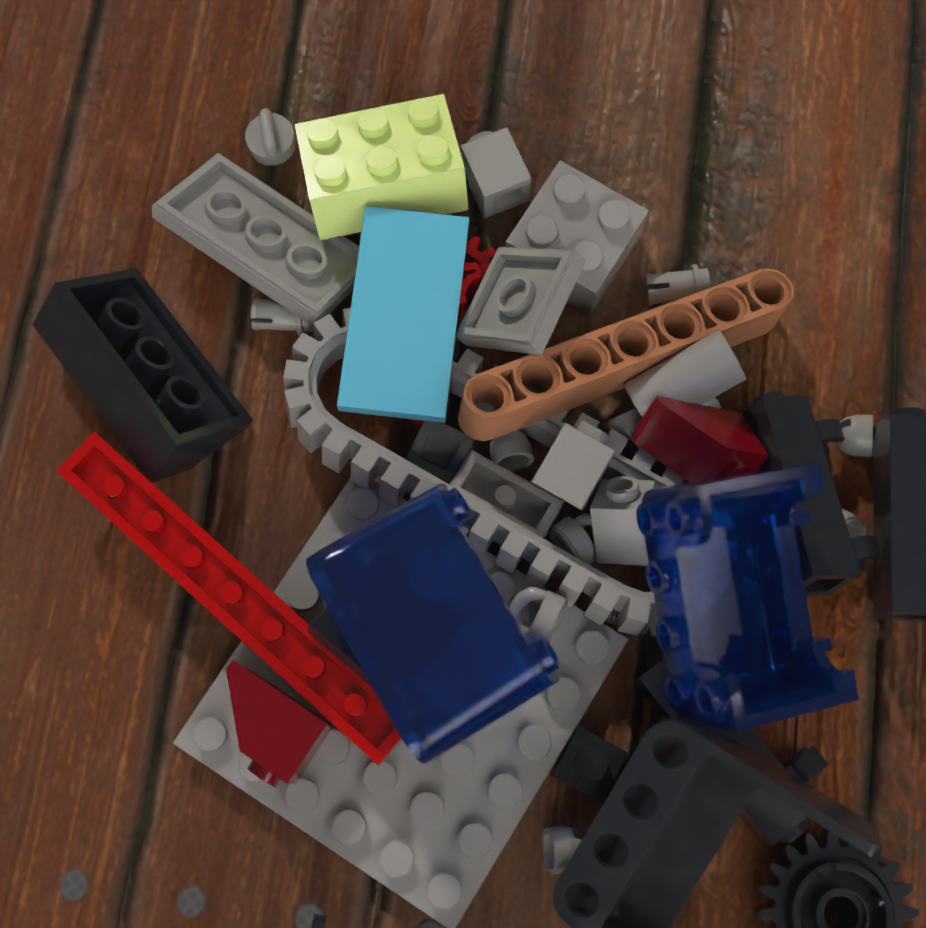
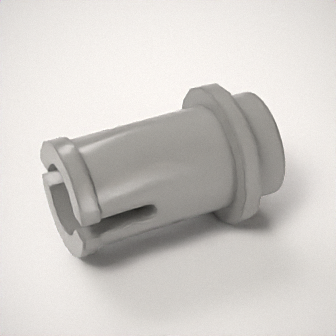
[645,264,711,306]
[251,297,313,337]

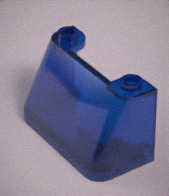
[306,484,561,764]

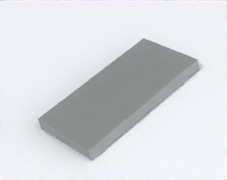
[152,153,359,326]

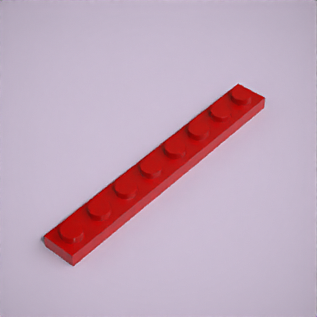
[56,431,417,766]

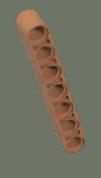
[458,268,794,441]

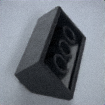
[32,268,253,483]

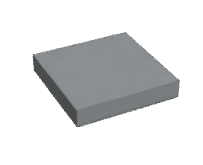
[456,247,586,355]

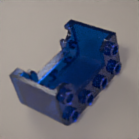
[636,463,859,732]

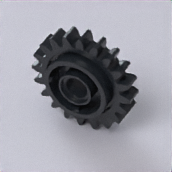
[752,829,919,928]

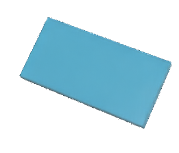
[337,206,469,423]

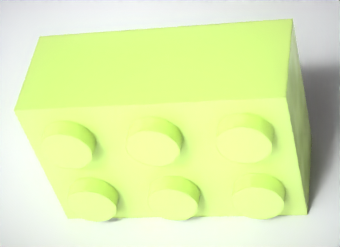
[295,94,469,240]

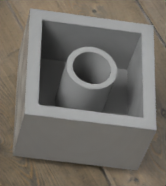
[506,160,649,315]

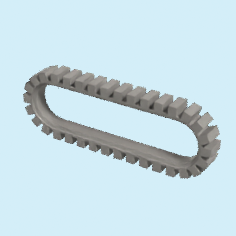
[283,308,735,636]

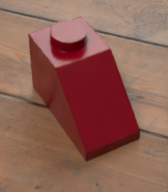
[630,396,769,495]
[226,660,333,787]

